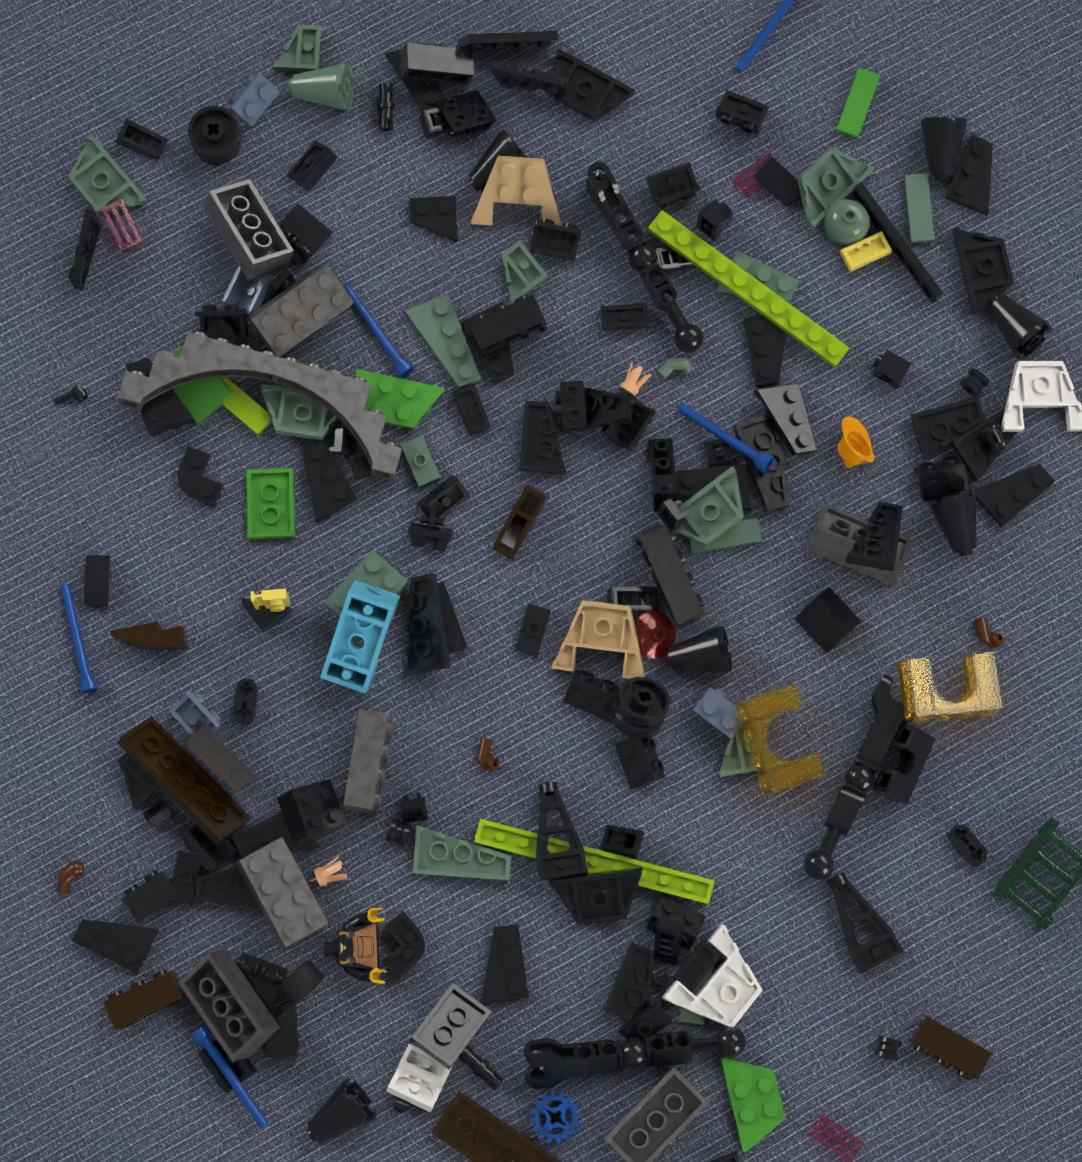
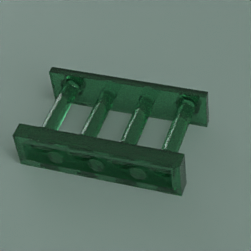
[990,818,1082,931]

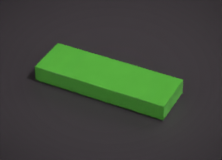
[836,68,881,139]

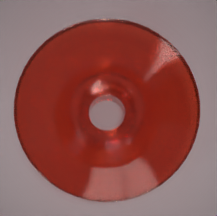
[634,611,675,659]

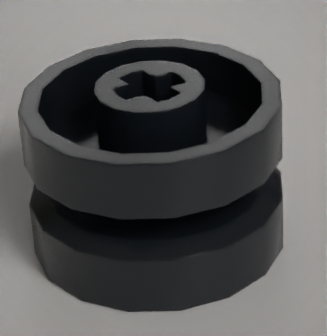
[188,106,242,165]
[612,677,670,739]

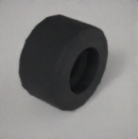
[278,960,324,1006]

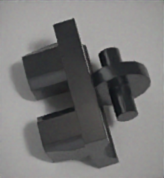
[408,510,453,551]

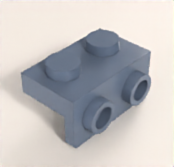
[225,73,280,127]
[222,266,274,316]
[693,687,749,740]
[168,690,223,736]

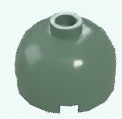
[823,199,870,247]

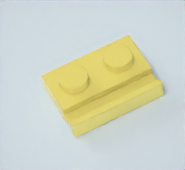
[250,589,290,612]

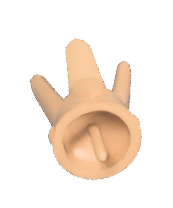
[620,363,652,397]
[310,856,347,887]

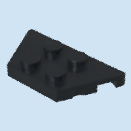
[554,48,635,121]
[952,227,1014,315]
[549,867,643,925]

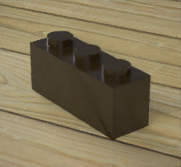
[103,969,185,1030]
[910,1016,992,1081]

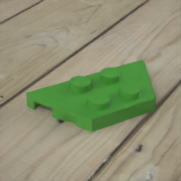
[356,369,445,430]
[720,1058,786,1152]

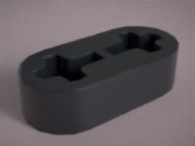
[233,678,258,725]
[948,824,987,866]

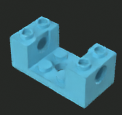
[320,580,400,694]

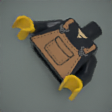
[324,907,387,984]

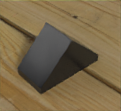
[241,598,291,633]
[601,825,644,858]

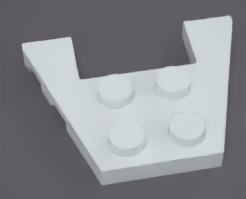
[1001,361,1082,432]
[662,924,763,1027]

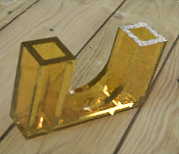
[897,652,1003,724]
[736,683,825,794]

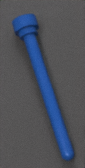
[736,0,795,72]
[343,284,415,378]
[678,404,775,473]
[60,582,99,694]
[190,1025,268,1129]

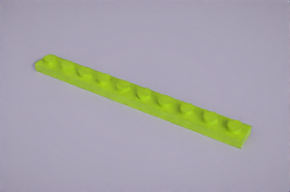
[648,210,850,368]
[474,819,715,905]

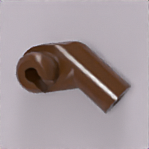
[975,617,1004,648]
[477,737,500,772]
[57,861,84,894]

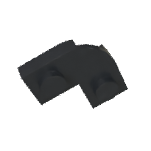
[177,446,224,507]
[382,911,425,980]

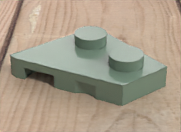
[274,24,322,72]
[501,240,549,304]
[719,722,766,778]

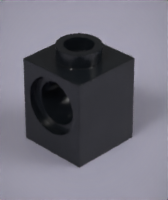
[873,350,912,389]

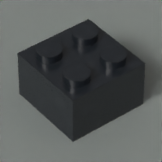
[277,779,347,844]

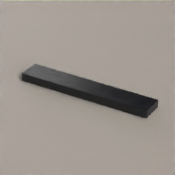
[852,182,943,304]

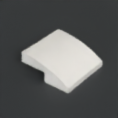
[386,1044,453,1113]

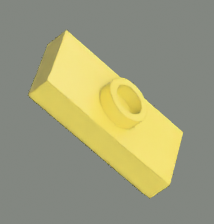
[840,231,892,272]

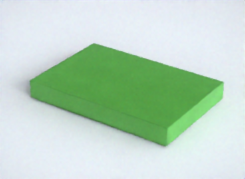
[173,344,234,424]
[246,468,296,540]

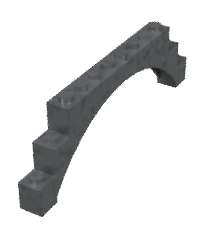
[117,332,402,481]

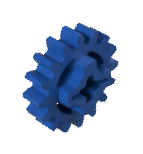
[529,1090,582,1144]

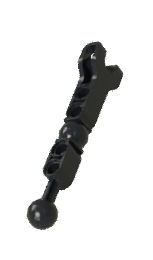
[586,162,704,353]
[804,674,926,880]
[524,1026,746,1089]

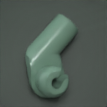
[657,357,693,379]

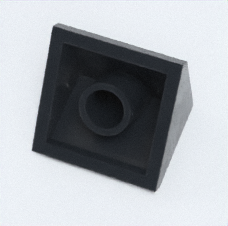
[794,587,862,654]

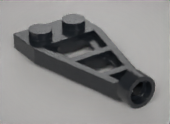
[536,781,588,882]
[827,872,904,974]

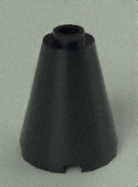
[920,117,967,181]
[468,130,528,192]
[988,295,1052,359]
[928,489,977,557]
[665,626,732,673]
[307,1078,377,1143]

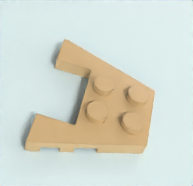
[471,156,562,226]
[552,600,645,679]

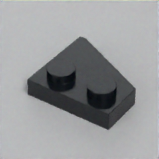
[409,196,458,242]

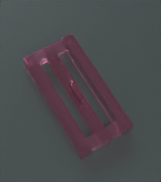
[733,151,778,199]
[101,199,143,251]
[809,1115,864,1162]

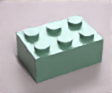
[324,550,409,638]

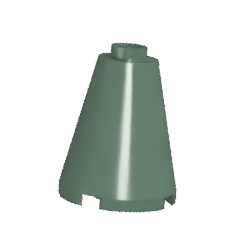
[288,63,354,110]

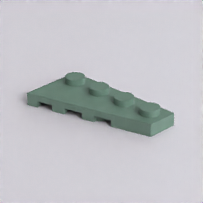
[405,295,481,389]
[413,825,511,881]

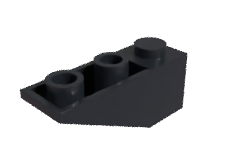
[649,438,678,512]

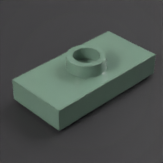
[400,435,441,488]

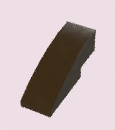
[492,484,549,560]
[110,622,189,650]

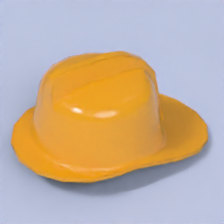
[837,416,875,469]

